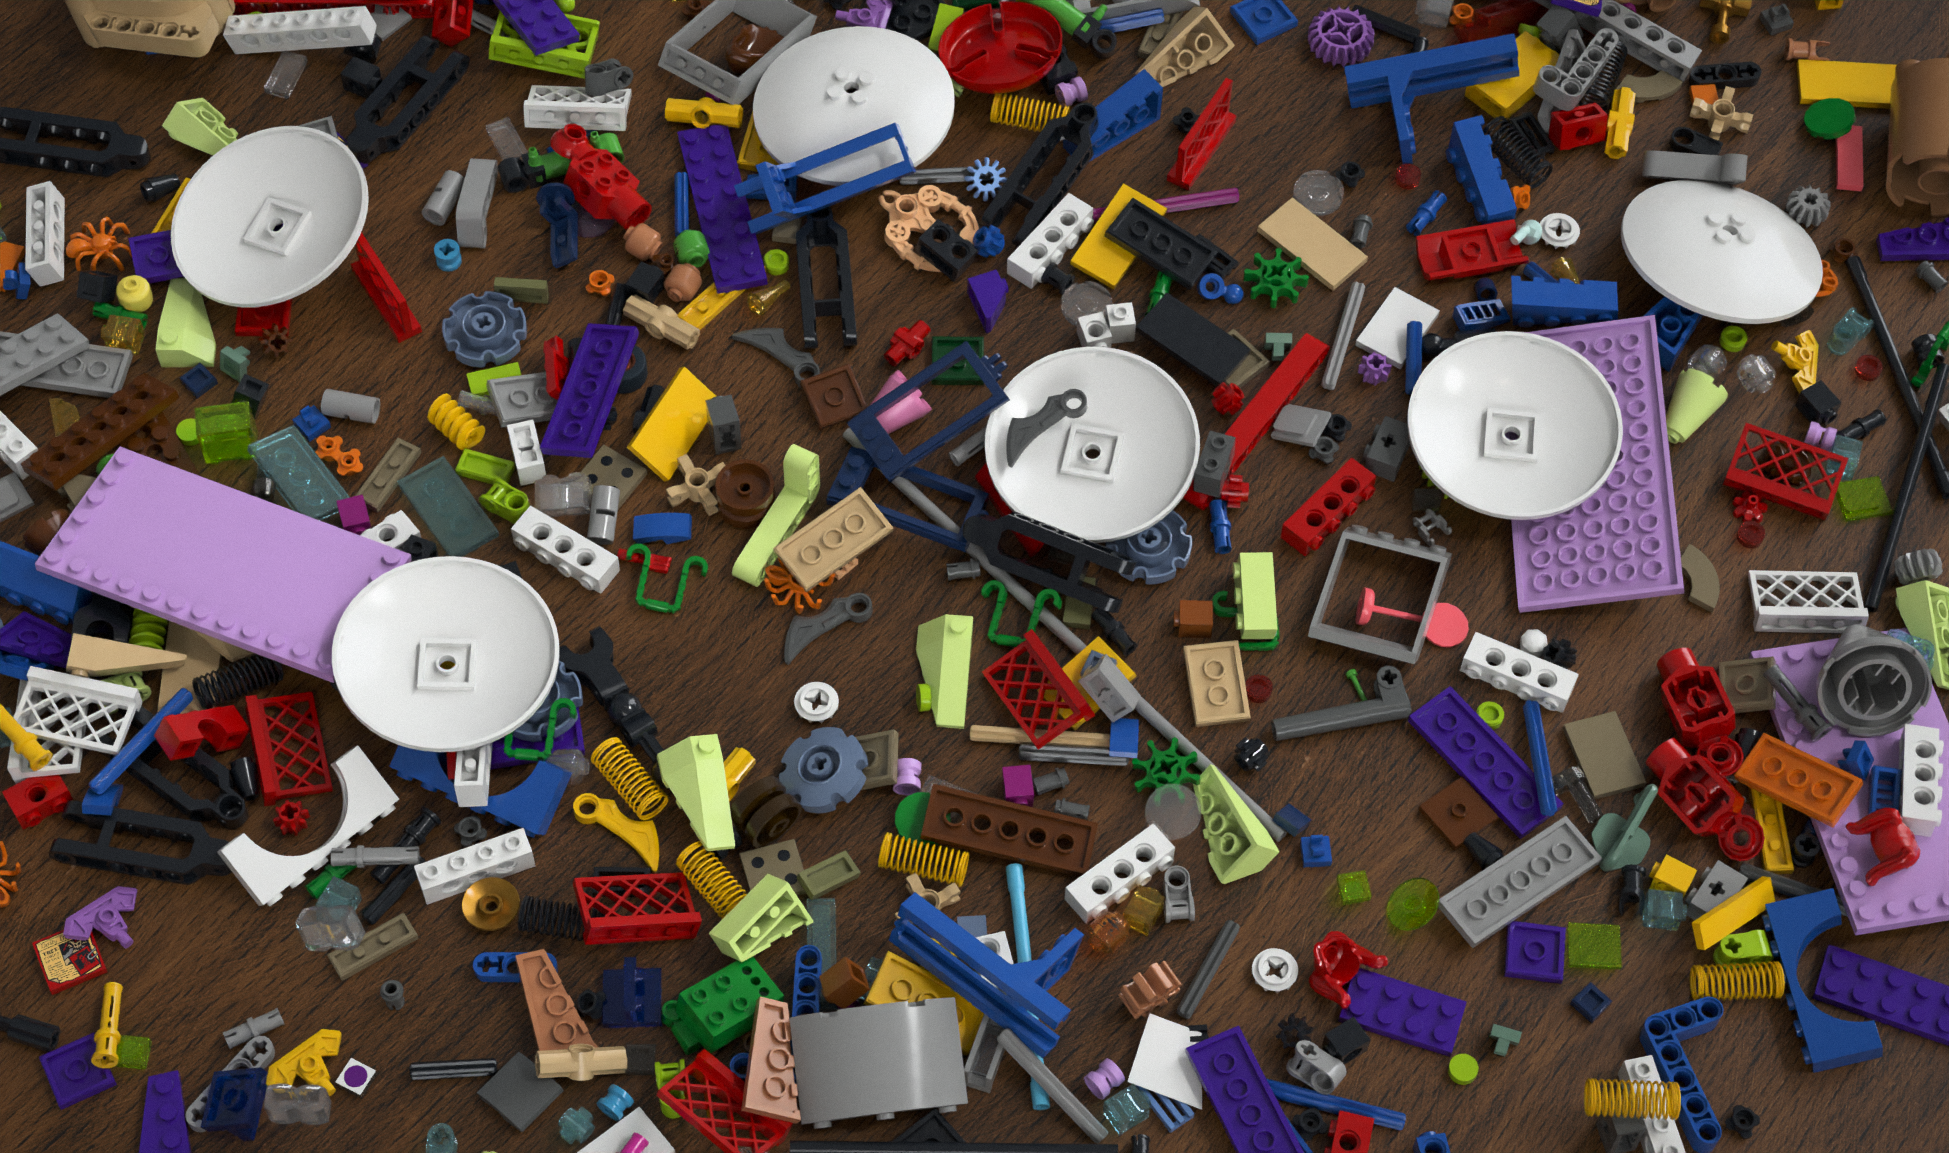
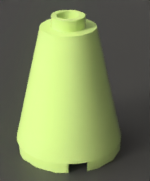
[1666,368,1728,444]

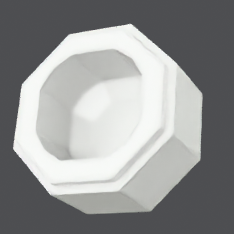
[1520,629,1548,657]

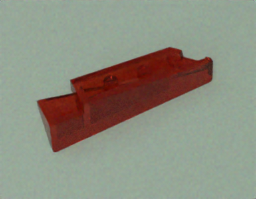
[1454,0,1549,44]

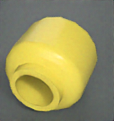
[116,275,153,313]

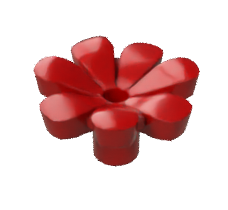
[1732,492,1768,524]

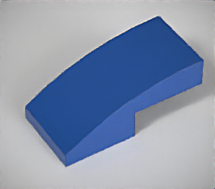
[633,513,692,544]
[1109,718,1139,758]
[82,784,123,815]

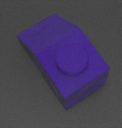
[967,270,1009,333]

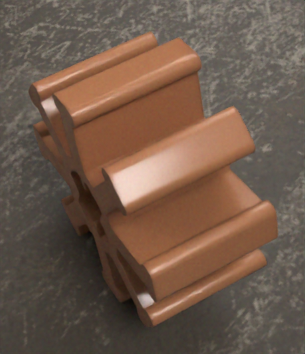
[1118,961,1182,1019]

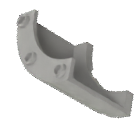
[789,997,968,1129]

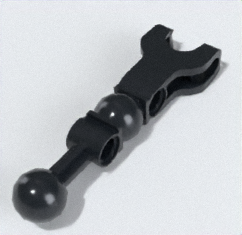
[71,592,131,643]
[559,627,670,789]

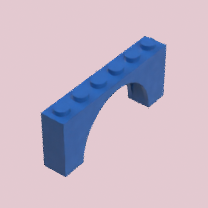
[389,745,572,838]
[1761,888,1883,1073]

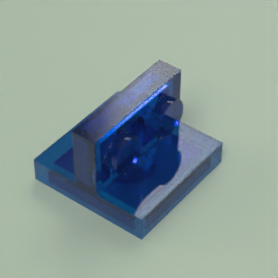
[603,957,662,1028]
[201,1067,268,1141]

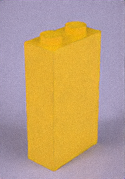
[1465,31,1559,122]

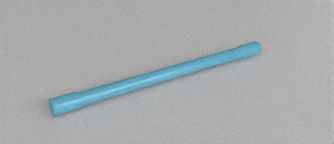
[1006,863,1050,1111]

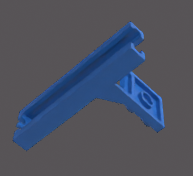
[1344,33,1520,165]
[734,123,916,235]
[889,892,1084,1058]

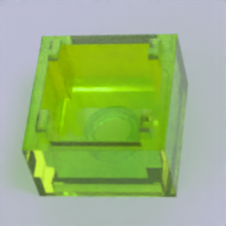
[195,401,259,464]

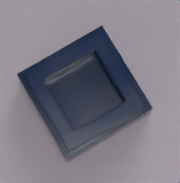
[179,363,218,399]
[1273,804,1311,837]
[1570,982,1612,1024]

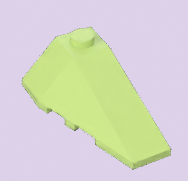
[162,98,238,155]
[155,278,216,367]
[1896,580,1949,690]
[916,614,973,729]
[657,734,735,851]
[1193,764,1279,884]

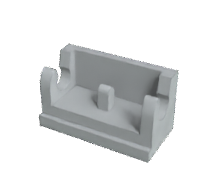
[1078,654,1141,723]

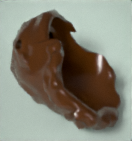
[725,24,784,76]

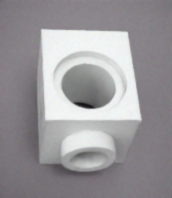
[1105,302,1136,344]
[1077,312,1112,348]

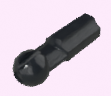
[1422,328,1497,359]
[0,1013,61,1052]

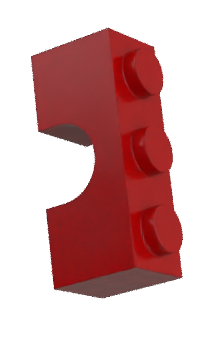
[154,705,250,761]

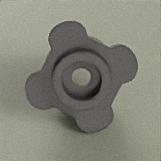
[1308,436,1339,464]
[454,816,487,847]

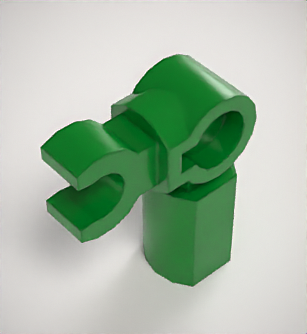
[662,1000,702,1055]

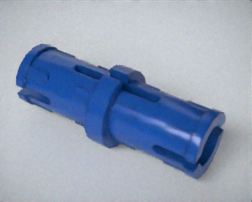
[1406,190,1447,236]
[1209,499,1232,554]

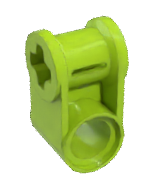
[479,478,530,524]
[1713,930,1773,970]
[655,1059,685,1119]

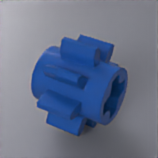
[973,225,1005,258]

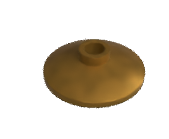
[462,877,520,931]

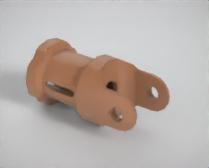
[1784,38,1830,61]

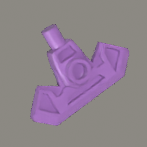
[835,0,893,29]
[63,886,137,949]

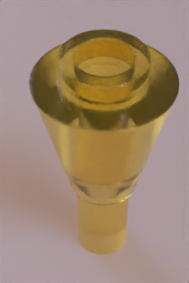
[1550,257,1580,284]
[747,280,790,315]

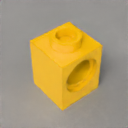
[1649,854,1697,904]

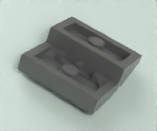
[477,1052,564,1132]

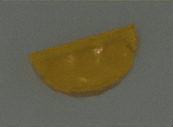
[49,398,81,437]

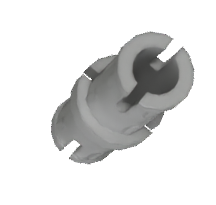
[222,1008,285,1049]

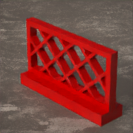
[1167,78,1237,191]
[350,232,422,343]
[1723,423,1849,520]
[982,629,1095,750]
[245,692,332,807]
[572,872,702,945]
[656,1049,793,1153]

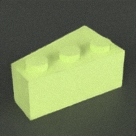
[1233,552,1278,639]
[709,874,814,962]

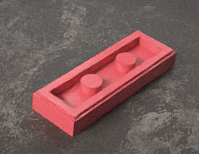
[1835,125,1864,192]

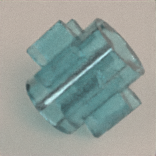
[558,1106,595,1145]

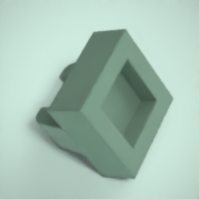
[1264,333,1292,361]
[220,346,250,382]
[1489,1024,1522,1057]

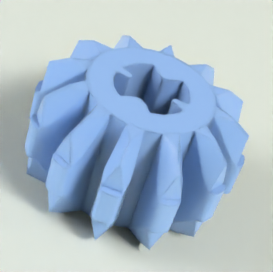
[964,157,1008,201]

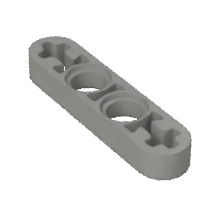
[185,1036,275,1132]

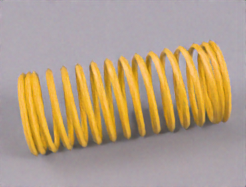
[990,93,1070,133]
[591,737,669,820]
[878,832,969,887]
[676,841,747,919]
[1690,961,1785,1001]
[1584,1078,1681,1120]

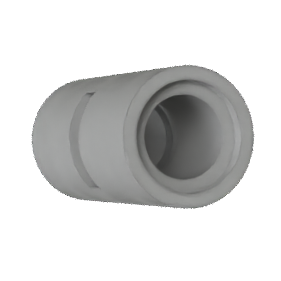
[422,170,465,226]
[321,389,380,424]
[587,485,620,545]

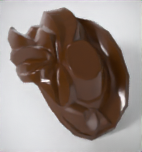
[1757,442,1811,484]

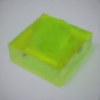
[1336,870,1372,905]
[116,1035,152,1069]

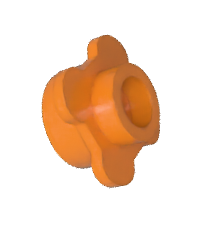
[1449,3,1476,28]
[1510,184,1530,210]
[586,270,615,296]
[315,435,343,461]
[334,449,363,476]

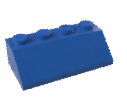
[0,541,93,625]

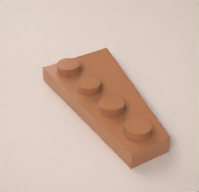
[515,949,598,1051]
[741,996,801,1124]

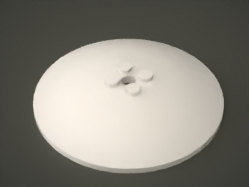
[753,26,955,186]
[171,126,369,307]
[1621,180,1823,324]
[1407,331,1623,520]
[985,347,1200,543]
[332,556,560,752]

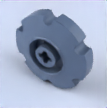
[442,291,527,368]
[1105,510,1192,585]
[512,661,583,742]
[779,727,868,813]

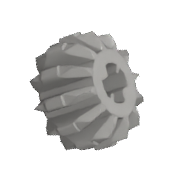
[1786,184,1831,228]
[1894,548,1943,585]

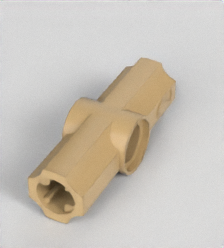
[623,295,700,350]
[535,1044,627,1081]

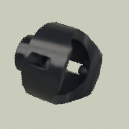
[344,34,381,64]

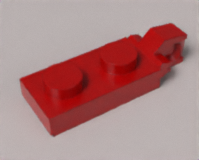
[543,335,570,401]

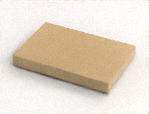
[1183,640,1251,727]

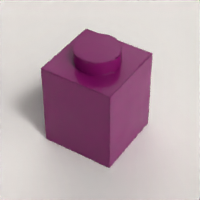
[336,494,372,535]
[1002,765,1034,807]

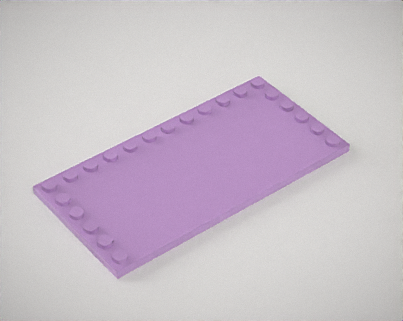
[1505,315,1684,613]
[35,447,412,683]
[1749,628,1949,935]

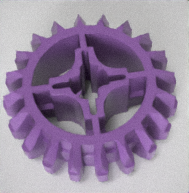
[1307,5,1375,68]

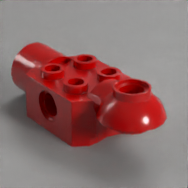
[550,124,652,231]
[1657,648,1744,777]
[1646,738,1765,861]

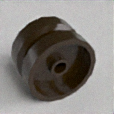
[730,776,802,848]

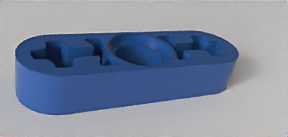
[473,952,558,982]

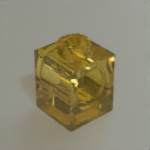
[101,315,145,355]
[1122,885,1165,936]

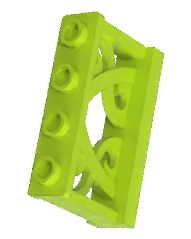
[489,11,600,79]

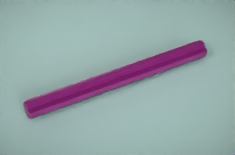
[1092,187,1239,224]

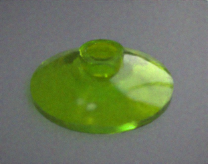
[1387,878,1440,931]

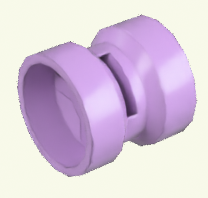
[1055,76,1088,108]
[1804,421,1837,452]
[893,758,921,796]
[1084,1058,1125,1100]

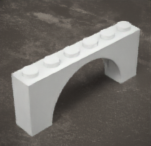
[217,745,399,907]

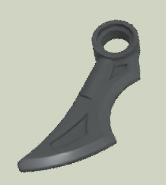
[732,328,820,388]
[1006,389,1088,468]
[784,593,873,665]

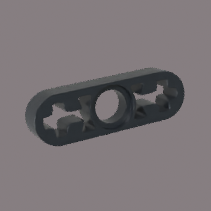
[1688,62,1762,90]

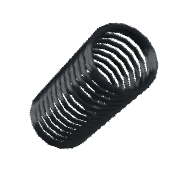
[1578,40,1628,111]
[1483,116,1553,189]
[192,654,284,710]
[518,895,605,946]

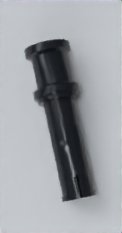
[370,807,442,885]

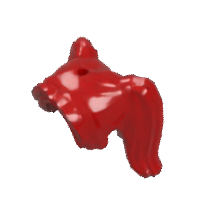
[1846,808,1921,886]
[1309,931,1388,1009]

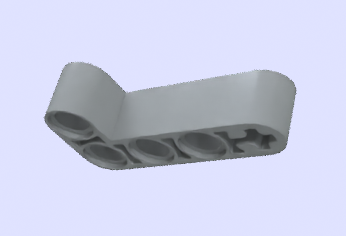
[1533,28,1619,111]
[1642,151,1748,185]
[456,158,498,248]

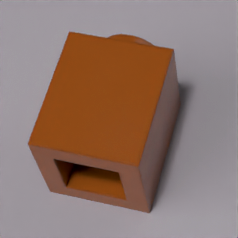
[1173,600,1213,638]
[819,957,870,1009]

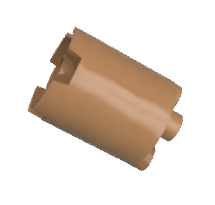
[1886,53,1949,218]

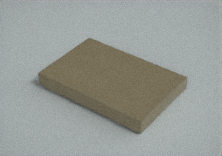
[1562,711,1646,800]

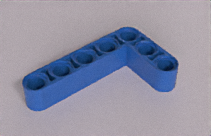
[730,945,823,1084]
[1639,996,1724,1153]

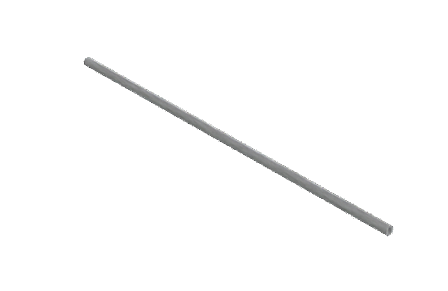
[843,428,1287,842]

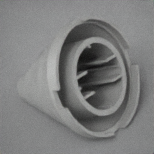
[1816,624,1932,737]

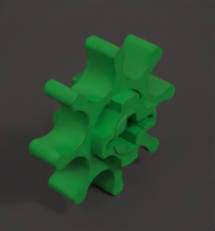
[1243,248,1309,308]
[1132,737,1200,806]

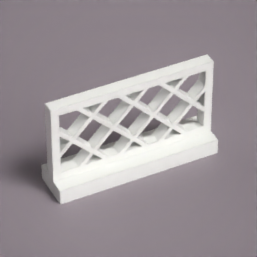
[524,85,632,131]
[1748,570,1869,633]
[13,666,143,755]
[7,677,89,784]

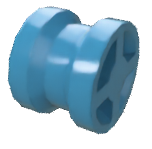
[434,239,462,272]
[596,1084,634,1121]

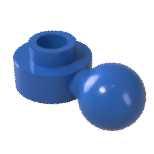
[1197,273,1244,304]

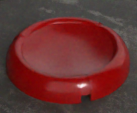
[938,1,1062,94]

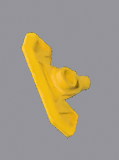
[1771,330,1819,393]
[266,1029,342,1097]

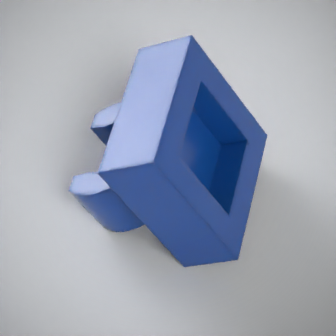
[3,262,31,299]
[292,405,331,442]
[1837,740,1874,780]
[1300,835,1332,868]

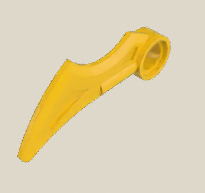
[573,793,659,873]

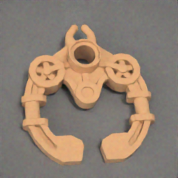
[878,185,979,272]

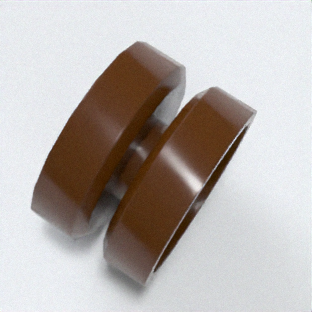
[715,459,776,529]

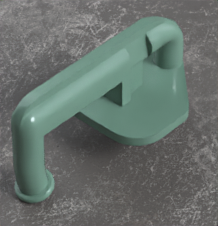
[1591,784,1658,872]

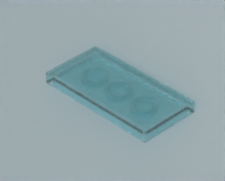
[247,425,350,520]
[397,456,499,557]

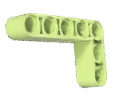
[732,444,820,587]

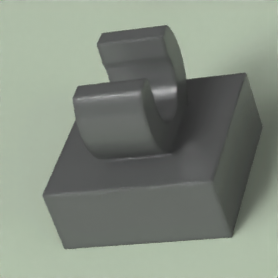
[1759,3,1794,36]

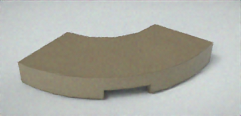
[1615,70,1683,103]
[1681,544,1720,613]

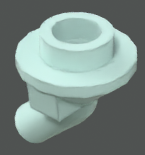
[1510,220,1542,245]

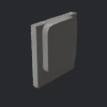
[366,4,412,42]
[1271,404,1331,447]
[0,472,34,522]

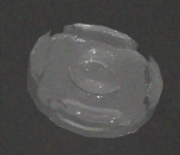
[1293,170,1344,216]
[1061,281,1112,326]
[1145,784,1201,840]

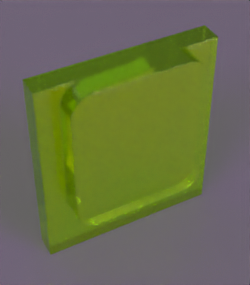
[1835,476,1893,522]
[1567,922,1622,970]

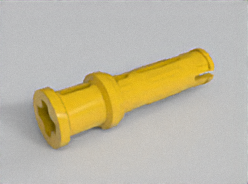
[0,704,53,771]
[91,982,123,1068]

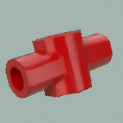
[884,320,931,367]

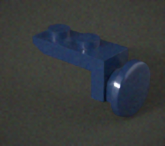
[536,183,578,269]

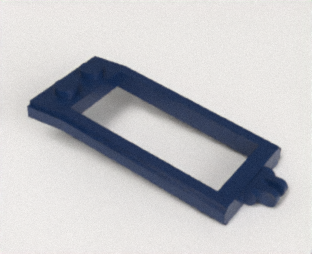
[847,341,1010,483]
[826,447,993,552]

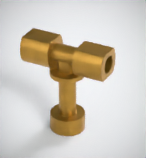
[1699,0,1752,44]

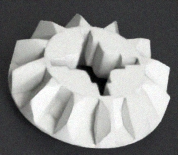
[1540,213,1580,249]
[794,682,839,723]
[1252,948,1298,993]

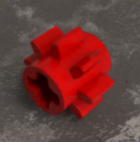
[1212,382,1244,416]
[1221,474,1249,508]
[273,800,310,836]

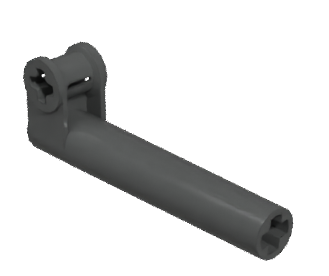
[1271,666,1411,741]

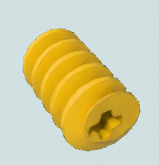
[427,393,485,450]

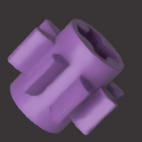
[1358,352,1392,386]

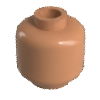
[623,223,663,261]
[664,263,702,302]

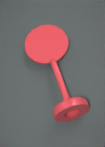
[1355,587,1469,648]

